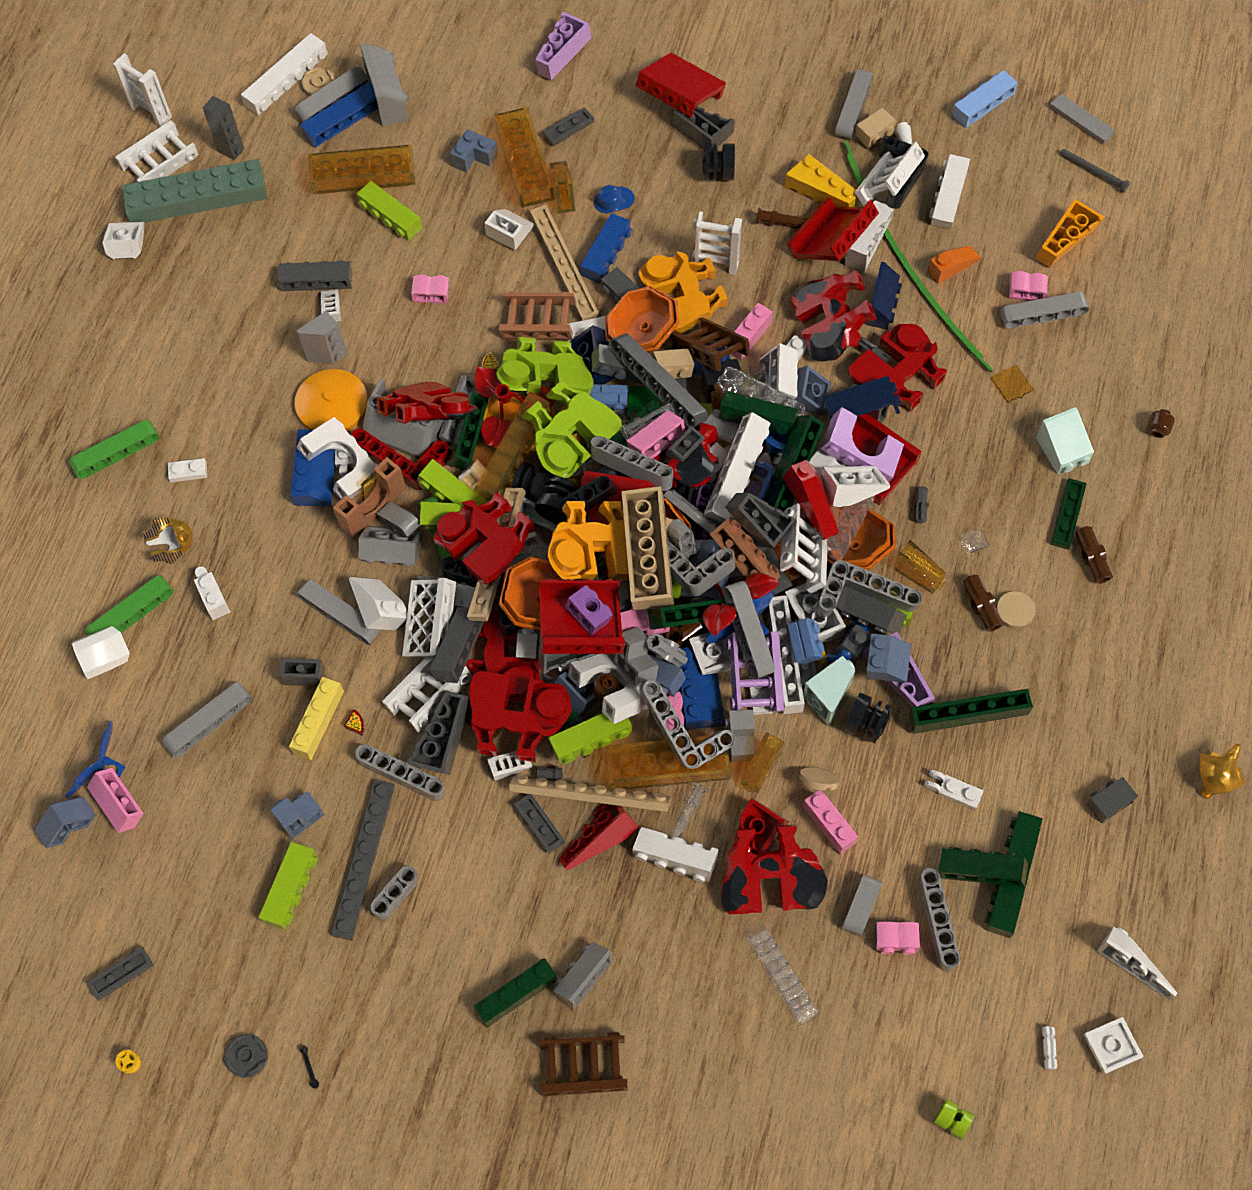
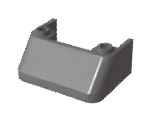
[360,44,409,127]
[362,378,444,459]

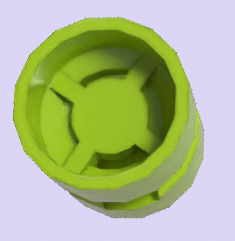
[934,1099,974,1140]

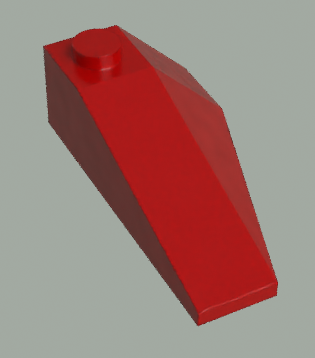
[783,460,839,540]
[734,798,790,855]
[559,803,639,871]

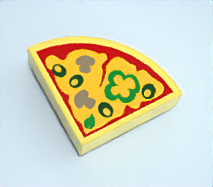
[482,352,500,370]

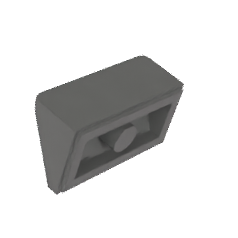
[665,426,705,462]

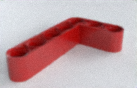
[351,429,449,490]

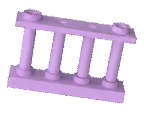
[726,631,785,712]

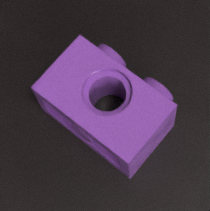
[565,585,613,636]

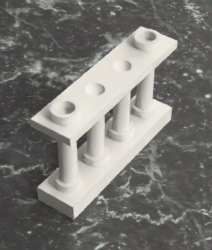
[113,53,172,127]
[115,120,198,182]
[855,142,925,206]
[692,212,742,275]
[780,503,828,593]
[382,657,472,733]

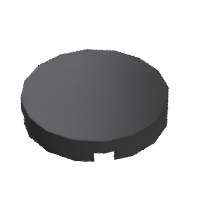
[225,1034,268,1078]

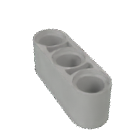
[376,502,420,538]
[371,866,419,921]
[842,874,883,936]

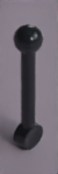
[300,1045,320,1089]

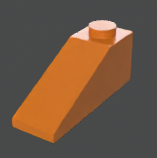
[927,246,981,284]

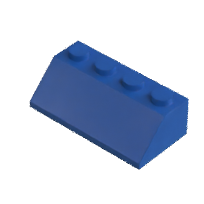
[290,430,335,506]
[680,647,725,730]

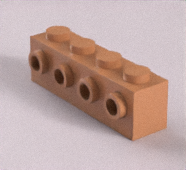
[710,516,780,580]

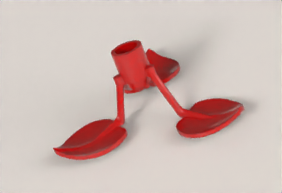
[475,366,555,447]
[693,566,779,636]

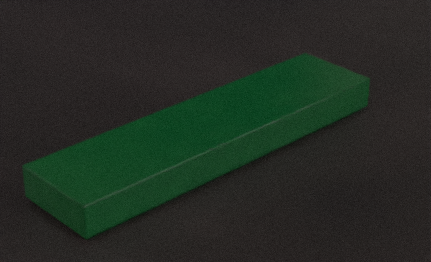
[1050,478,1087,550]

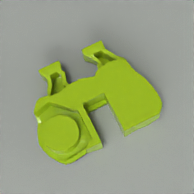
[496,337,594,401]
[522,380,622,479]

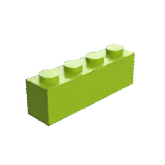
[357,181,423,241]
[417,459,487,504]
[420,502,481,529]
[549,713,632,765]
[259,842,318,930]

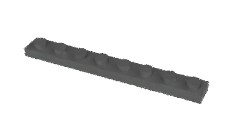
[332,780,395,941]

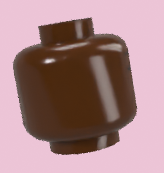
[1147,409,1175,438]
[592,673,620,702]

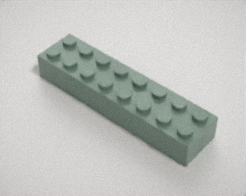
[122,159,268,223]

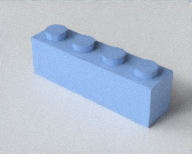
[952,70,1018,128]

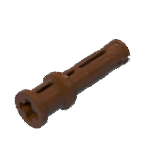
[756,208,808,228]

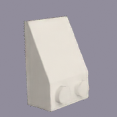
[821,466,890,507]
[349,577,407,630]
[689,631,745,675]

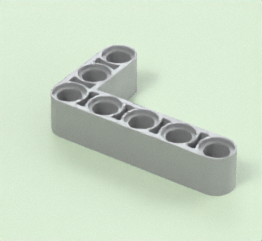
[619,519,697,610]
[668,540,736,596]
[816,560,922,617]
[639,680,735,769]

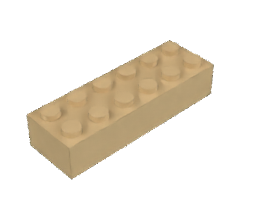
[622,486,674,610]

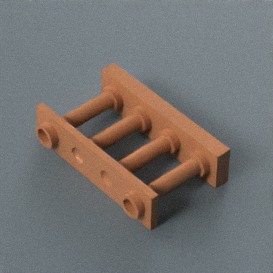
[499,291,577,340]

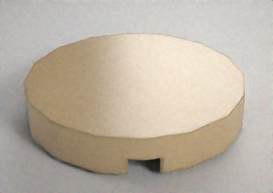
[302,68,335,96]
[996,591,1036,629]
[799,767,840,791]

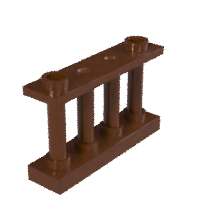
[669,317,750,371]
[539,1032,628,1097]

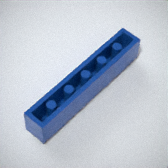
[300,81,379,148]

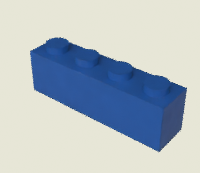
[580,213,632,284]

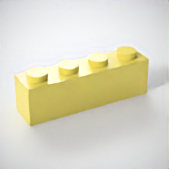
[289,677,344,761]

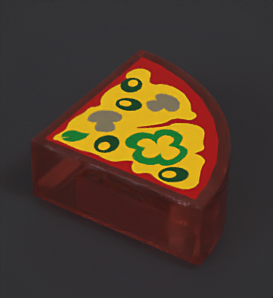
[344,709,365,736]

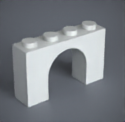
[297,417,378,499]
[568,654,654,724]

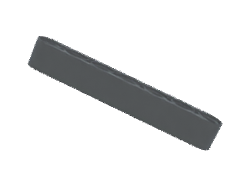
[609,333,708,428]

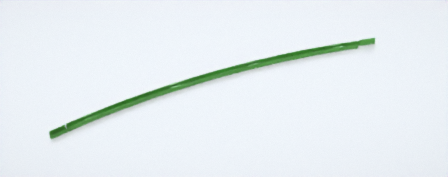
[845,141,993,373]

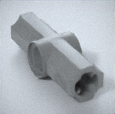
[646,633,688,668]

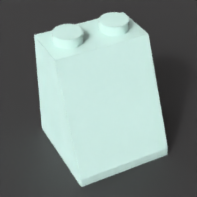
[1036,407,1094,474]
[803,656,855,726]

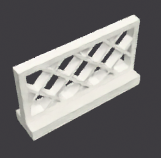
[402,578,456,657]

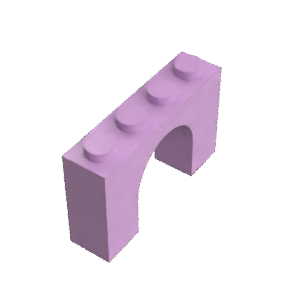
[821,407,904,482]

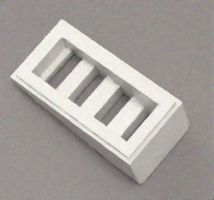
[321,290,341,322]
[487,751,532,781]

